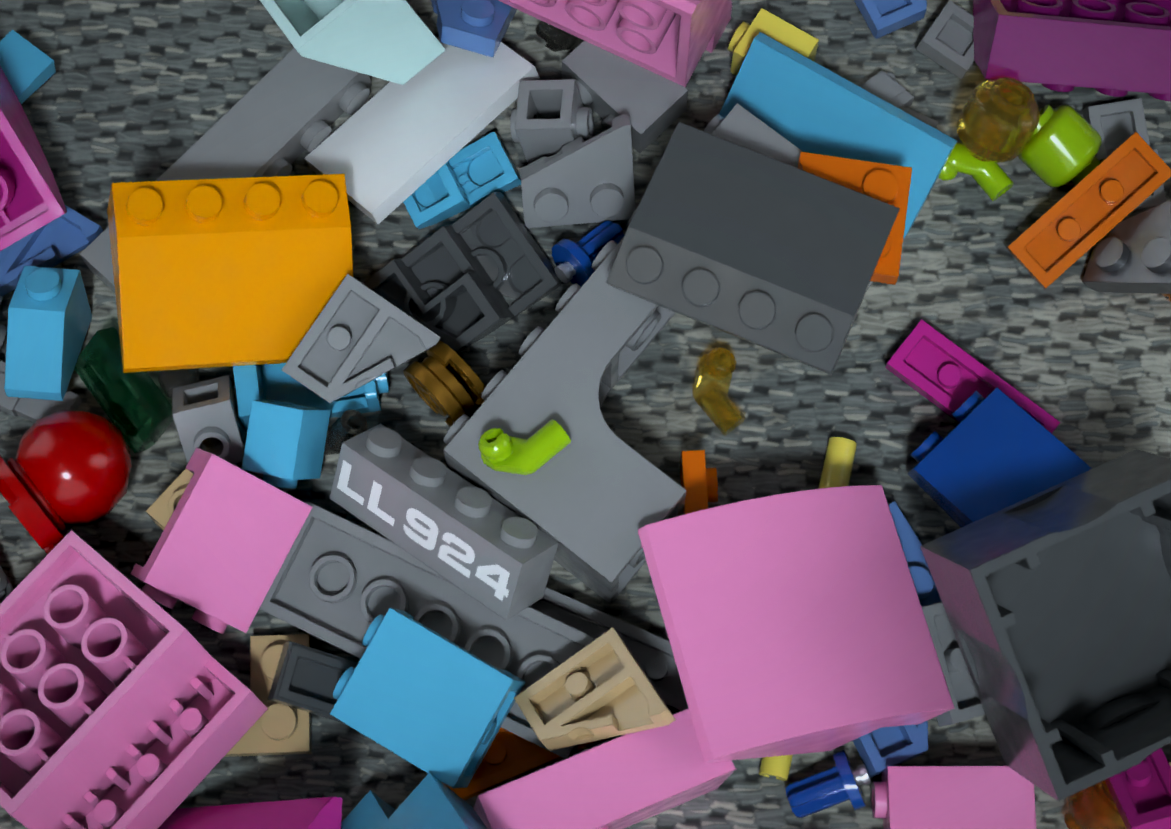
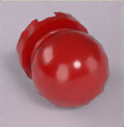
[0,410,132,555]

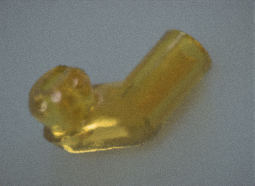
[692,347,746,436]

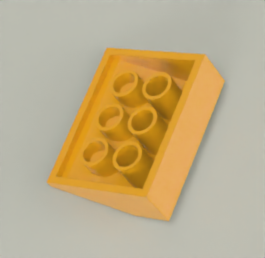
[107,174,353,373]

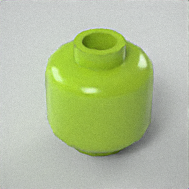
[1017,104,1101,188]

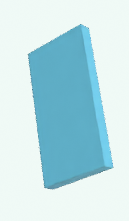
[719,32,957,238]

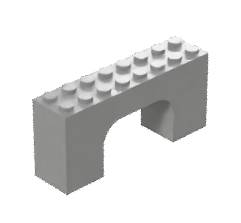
[443,103,873,605]

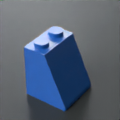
[907,388,1092,528]

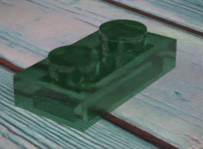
[74,326,174,454]

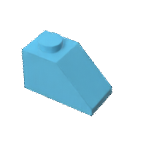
[4,266,92,401]

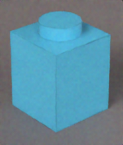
[242,400,331,489]

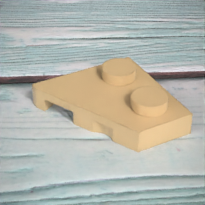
[514,627,676,751]

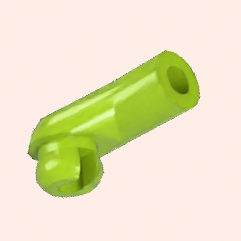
[939,142,1014,201]
[478,419,571,475]

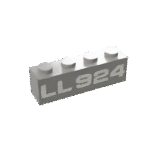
[330,424,559,621]

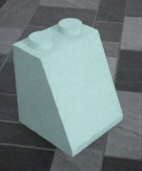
[260,0,446,85]

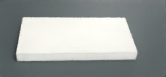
[304,38,540,224]

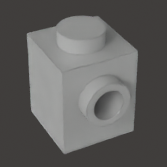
[510,79,594,164]
[172,375,247,473]

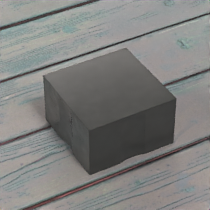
[920,449,1171,801]

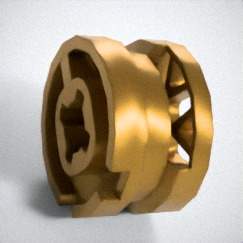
[403,340,485,427]

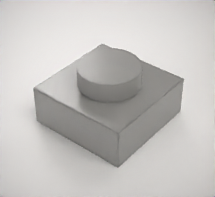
[916,0,974,80]

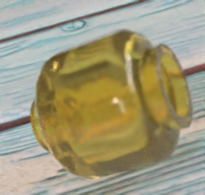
[956,77,1040,162]

